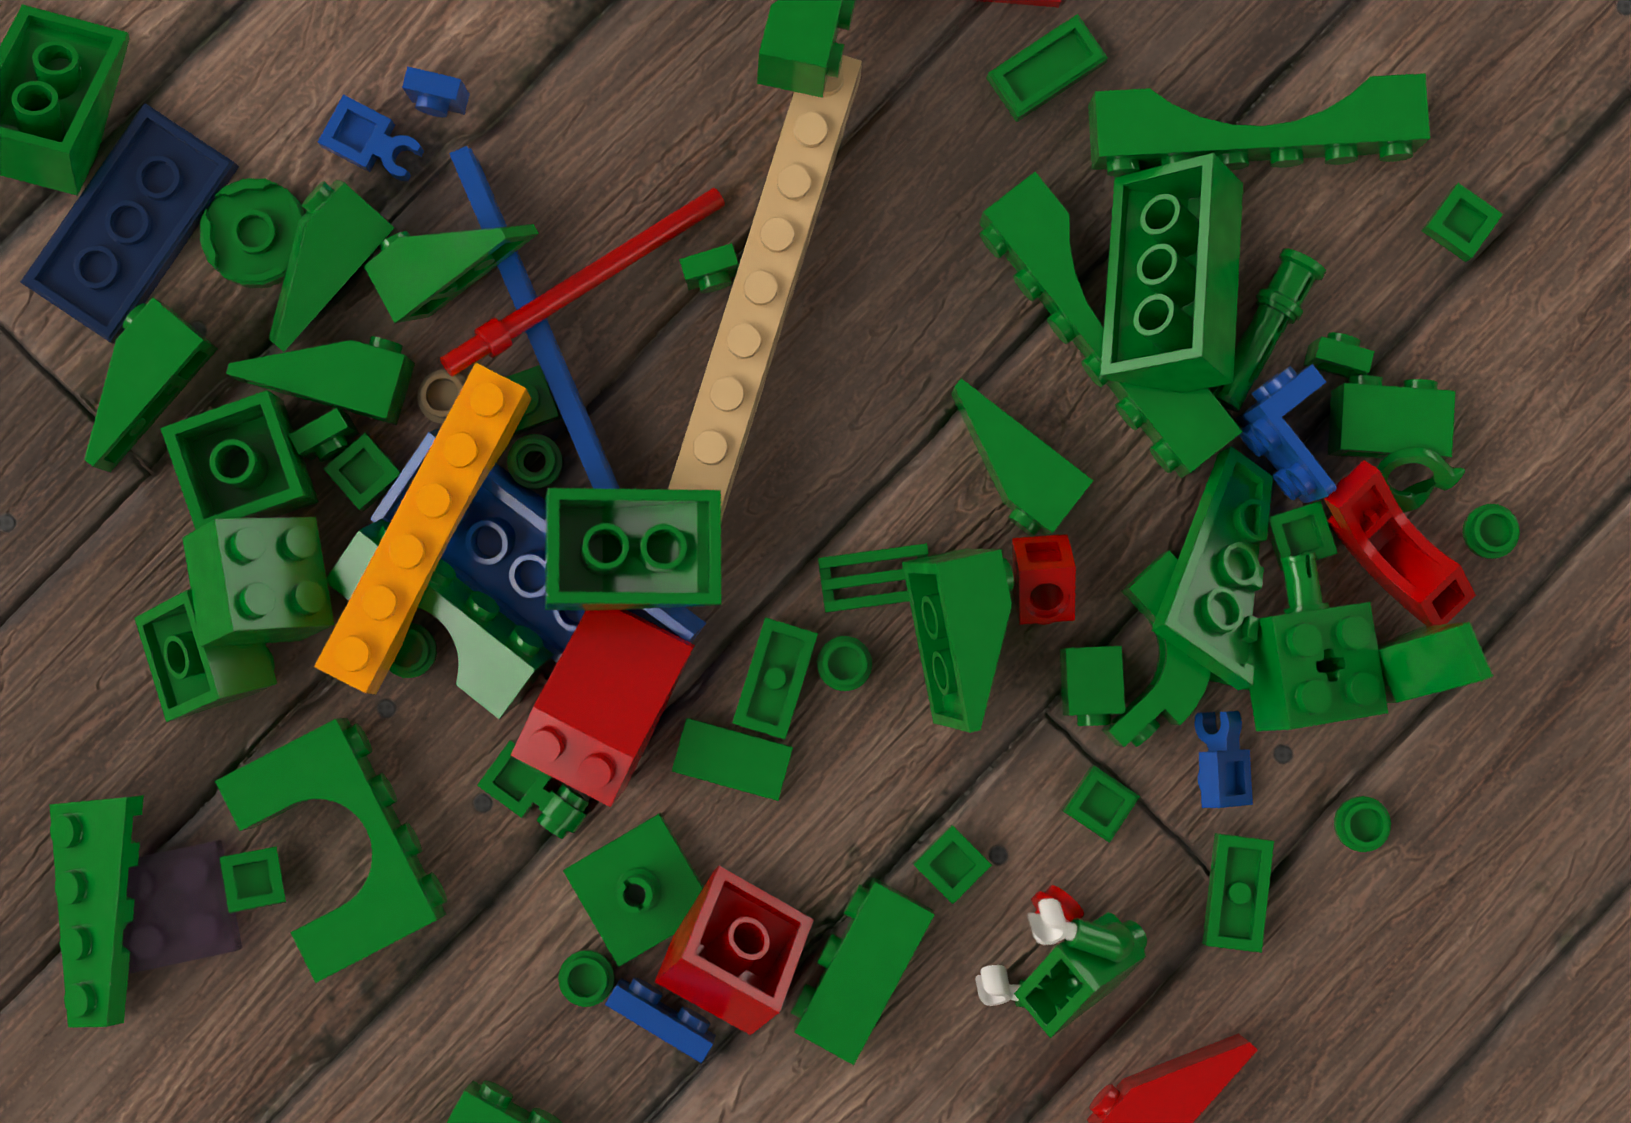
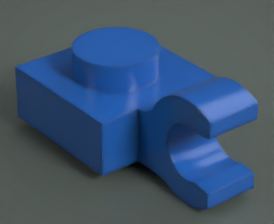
[1194,711,1253,808]

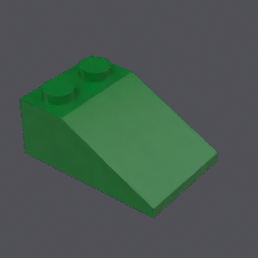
[0,4,130,196]
[545,488,721,611]
[902,549,1014,733]

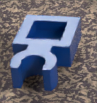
[318,94,424,181]

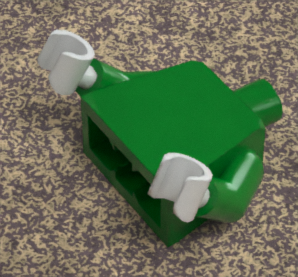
[975,899,1147,1038]

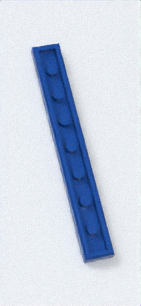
[449,146,620,489]

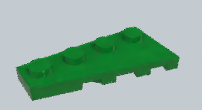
[1152,446,1273,691]
[49,795,144,1028]

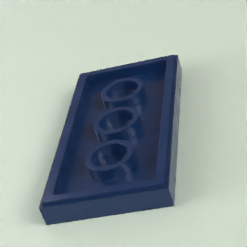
[20,103,239,345]

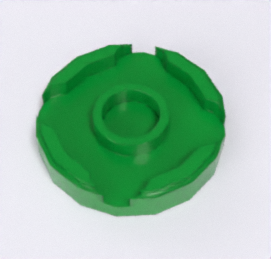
[200,179,306,288]

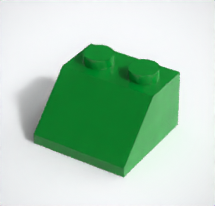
[134,589,278,722]

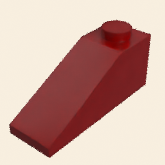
[1087,1033,1258,1123]

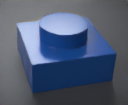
[402,66,470,117]

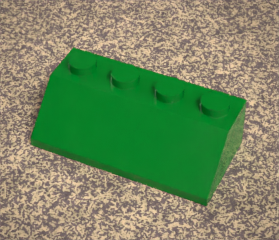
[1100,153,1243,392]

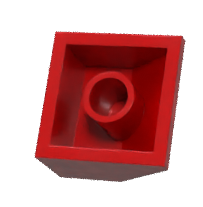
[654,866,814,1036]

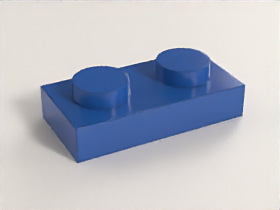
[605,977,716,1064]

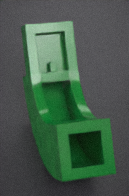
[1102,550,1212,747]

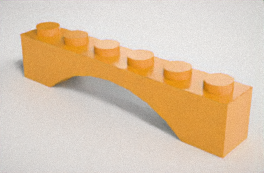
[314,362,532,695]

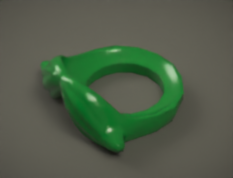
[1377,447,1465,512]

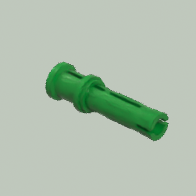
[1210,248,1326,412]

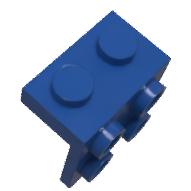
[1236,364,1337,503]

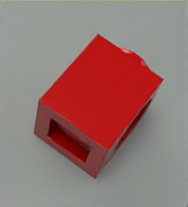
[1012,534,1076,625]

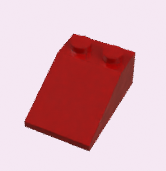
[510,610,695,807]

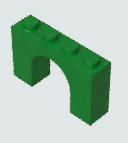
[215,718,447,983]

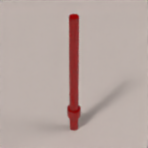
[440,188,725,377]

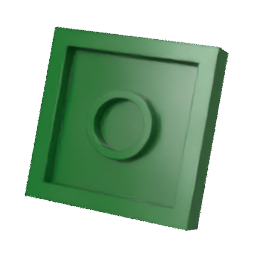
[563,813,703,967]

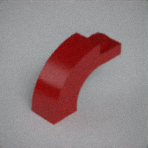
[1324,460,1476,626]

